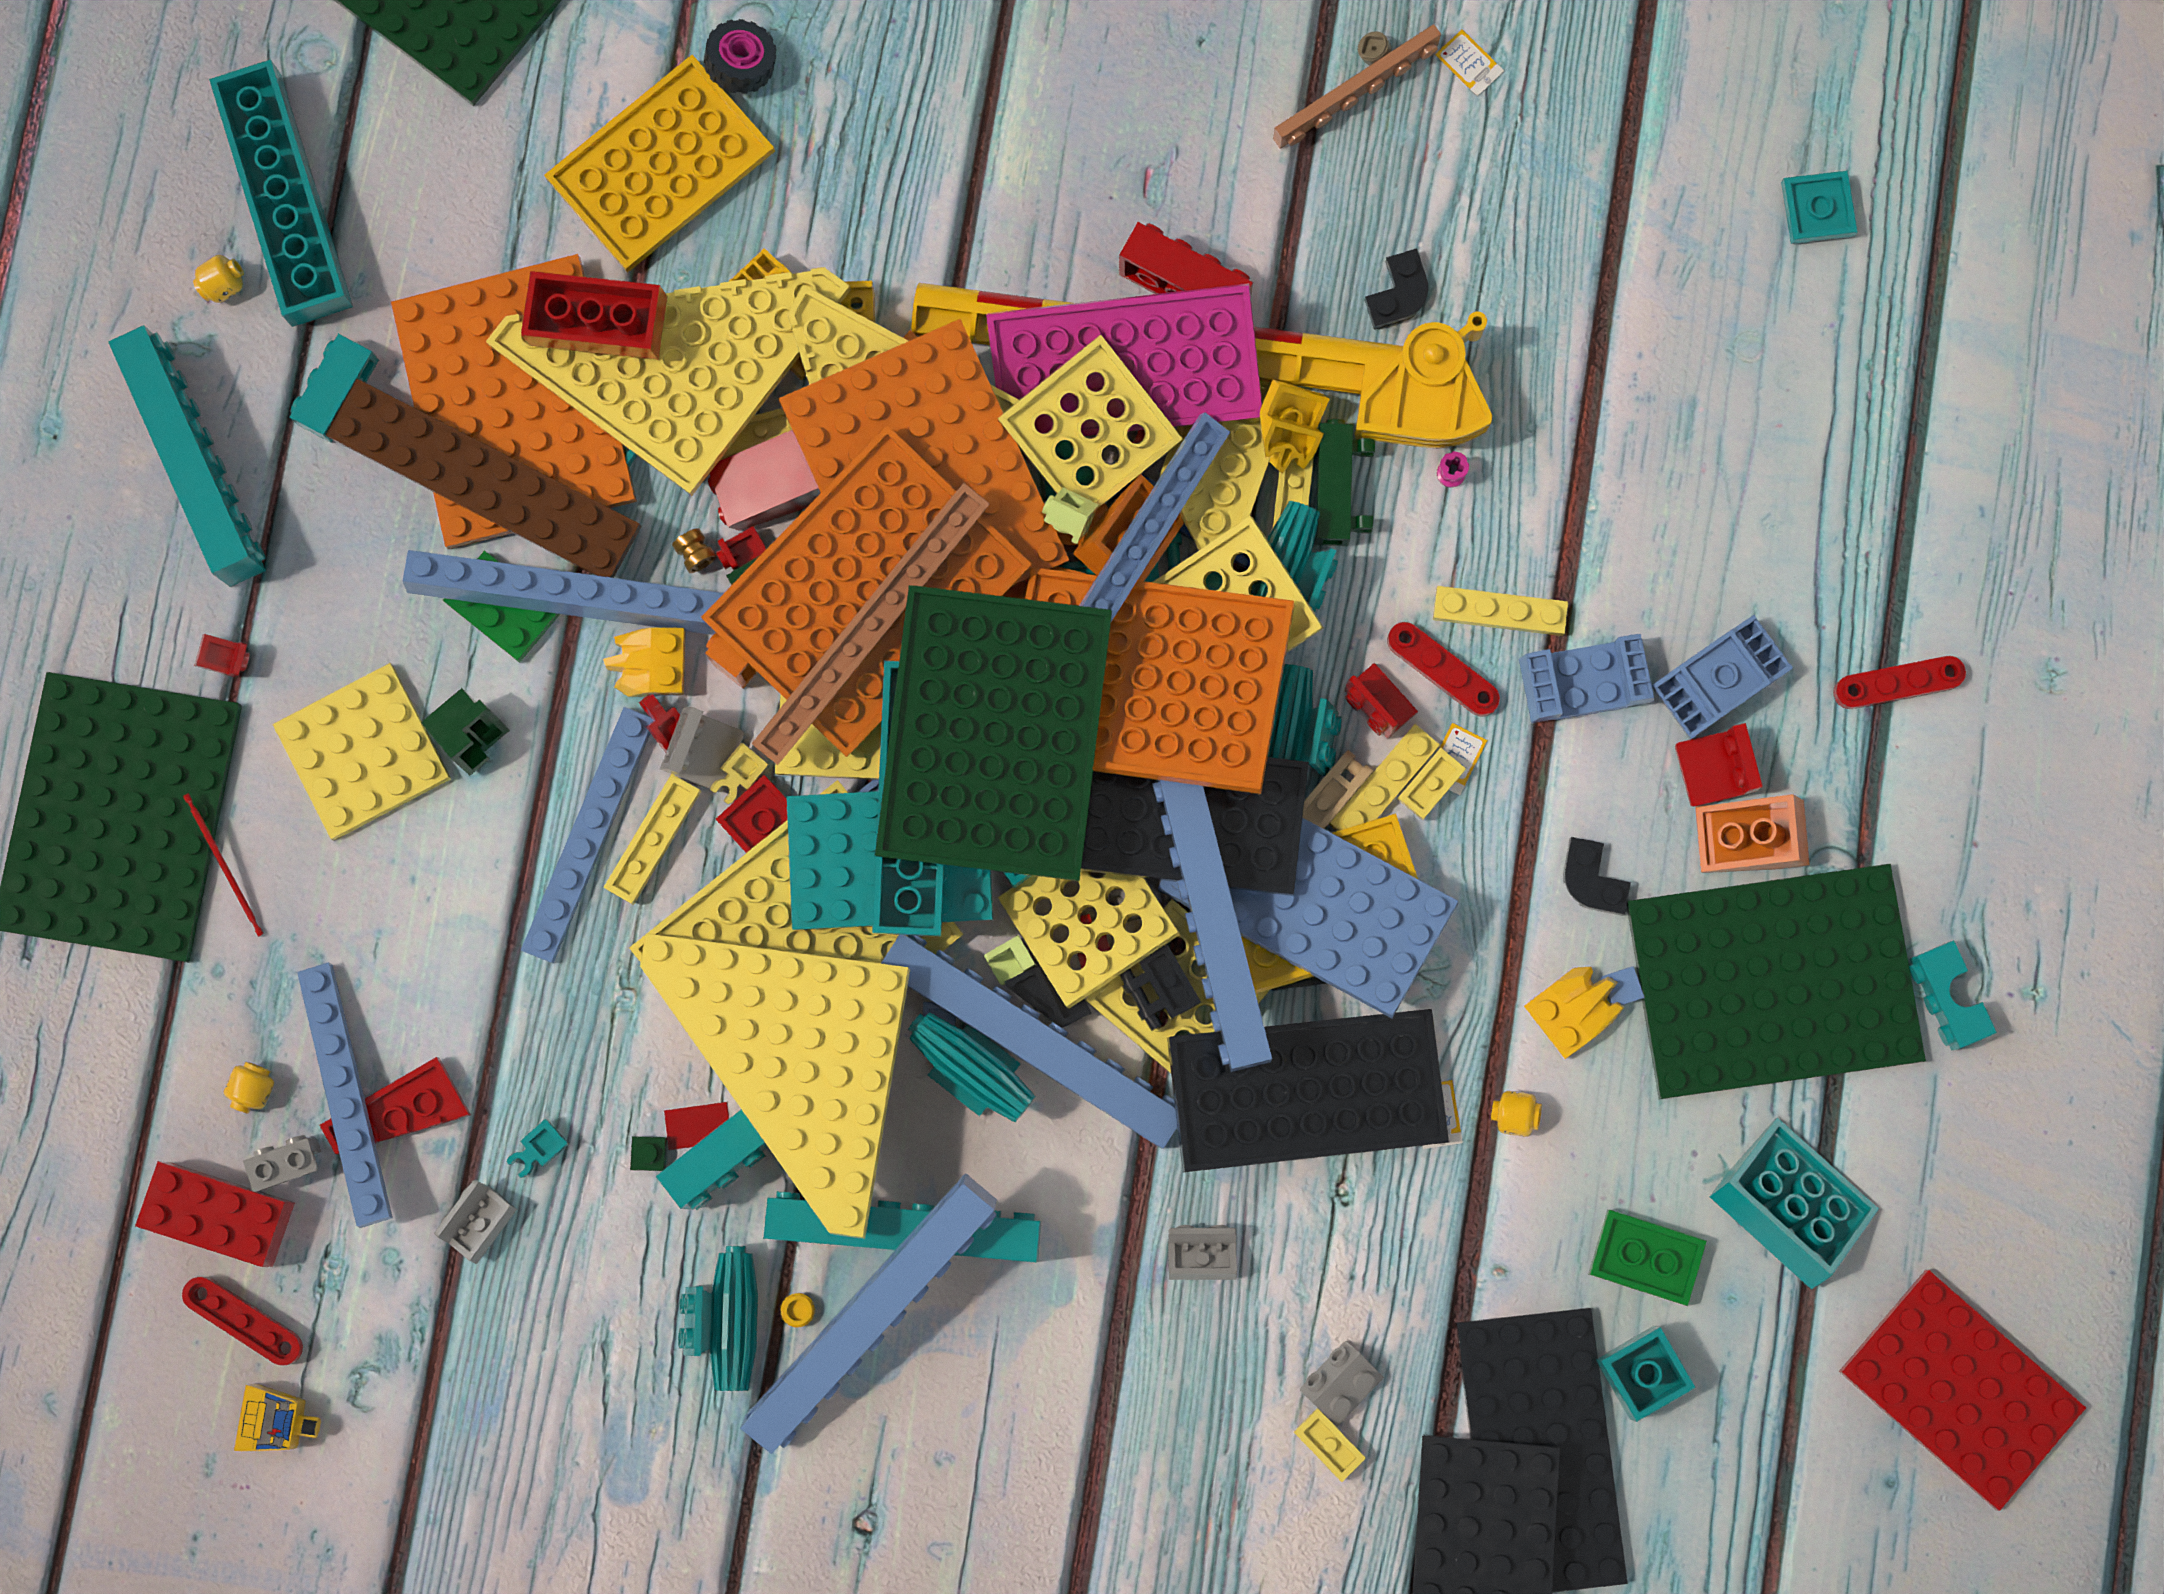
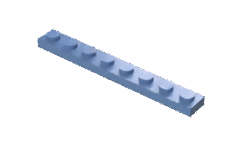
[1079,412,1230,622]
[521,707,653,963]
[297,962,393,1228]

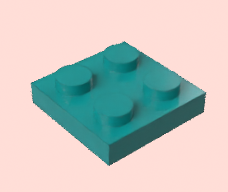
[1781,170,1858,244]

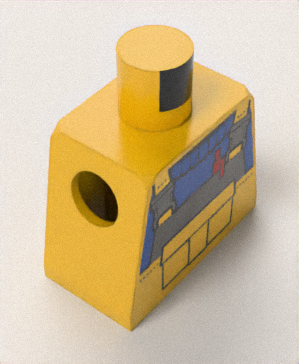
[234,1384,321,1451]

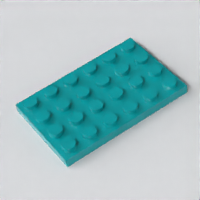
[787,791,993,930]

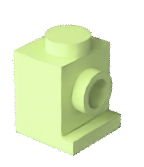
[1042,487,1098,544]

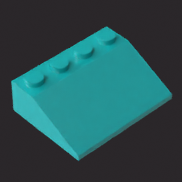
[1709,1117,1879,1289]

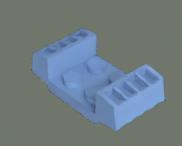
[1652,615,1793,740]
[1518,634,1654,723]

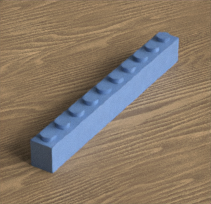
[403,550,724,635]
[1153,780,1272,1072]
[881,935,1177,1149]
[740,1173,997,1454]

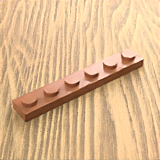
[1273,24,1441,149]

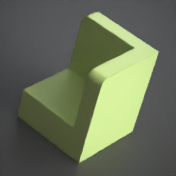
[984,935,1035,985]

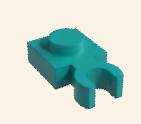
[506,1119,569,1178]

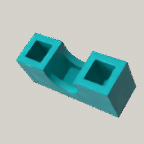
[1909,940,1997,1051]

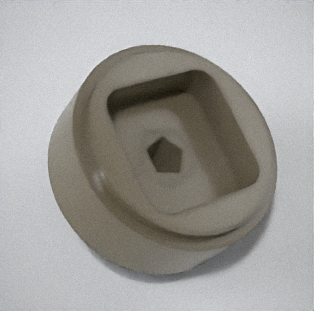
[1358,31,1392,65]

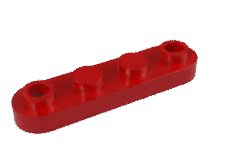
[1387,622,1500,717]
[1833,656,1966,709]
[182,1277,303,1366]

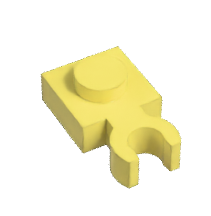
[710,743,768,804]

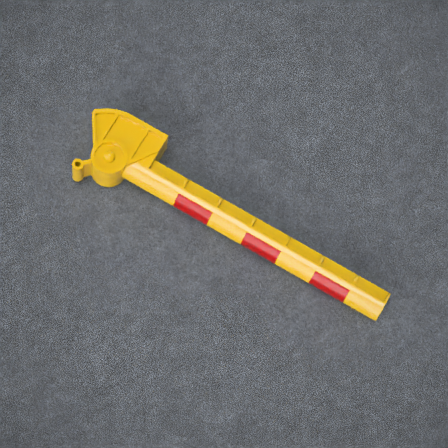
[911,283,1492,448]

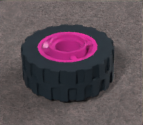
[704,19,777,94]

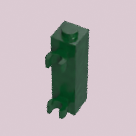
[1315,419,1375,546]

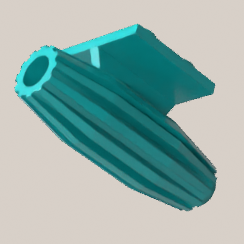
[1251,501,1338,612]
[1268,664,1342,776]
[908,1013,1036,1122]
[678,1246,758,1391]

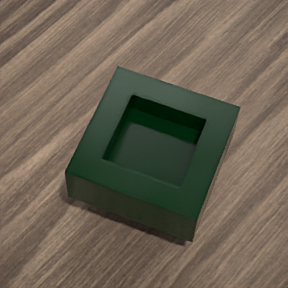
[630,1136,667,1171]

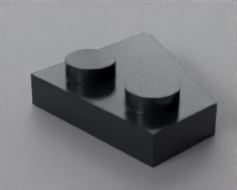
[1004,964,1092,1028]

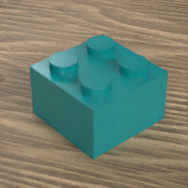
[1597,1326,1696,1422]

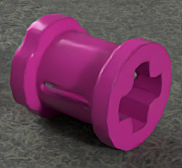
[1437,451,1469,488]

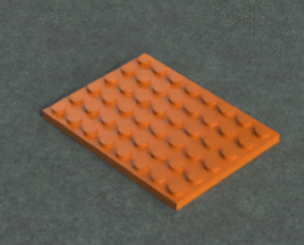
[391,254,637,550]
[778,319,1069,587]
[701,425,1032,757]
[1025,567,1295,794]

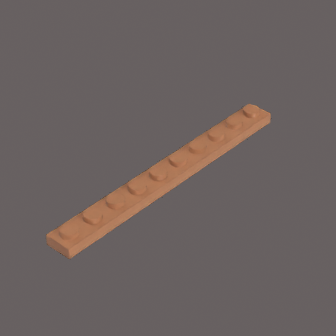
[752,483,990,765]

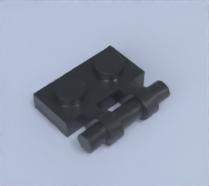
[1119,944,1201,1031]

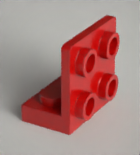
[1344,663,1418,739]
[1675,723,1763,807]

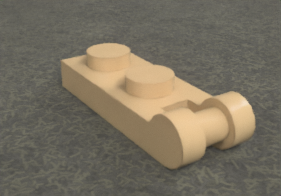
[1302,750,1374,829]

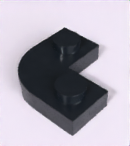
[1364,248,1428,330]
[1563,837,1631,916]

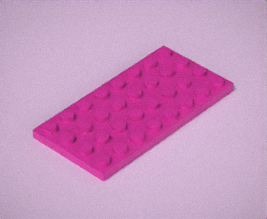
[986,284,1262,436]

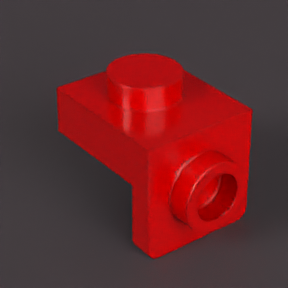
[716,526,766,571]
[194,634,250,677]

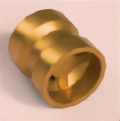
[672,528,717,573]

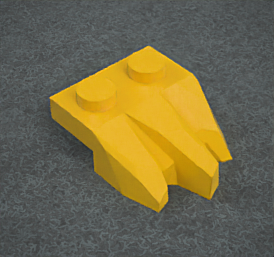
[1260,380,1330,474]
[603,628,686,697]
[1524,966,1625,1059]

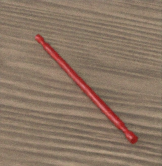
[183,793,264,937]

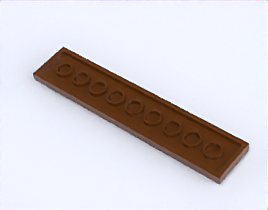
[325,379,642,578]

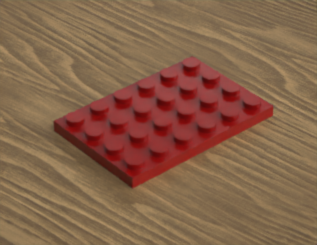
[1839,1270,2086,1511]

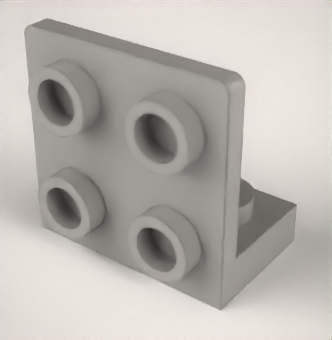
[660,707,744,792]

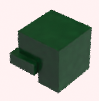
[421,688,510,776]

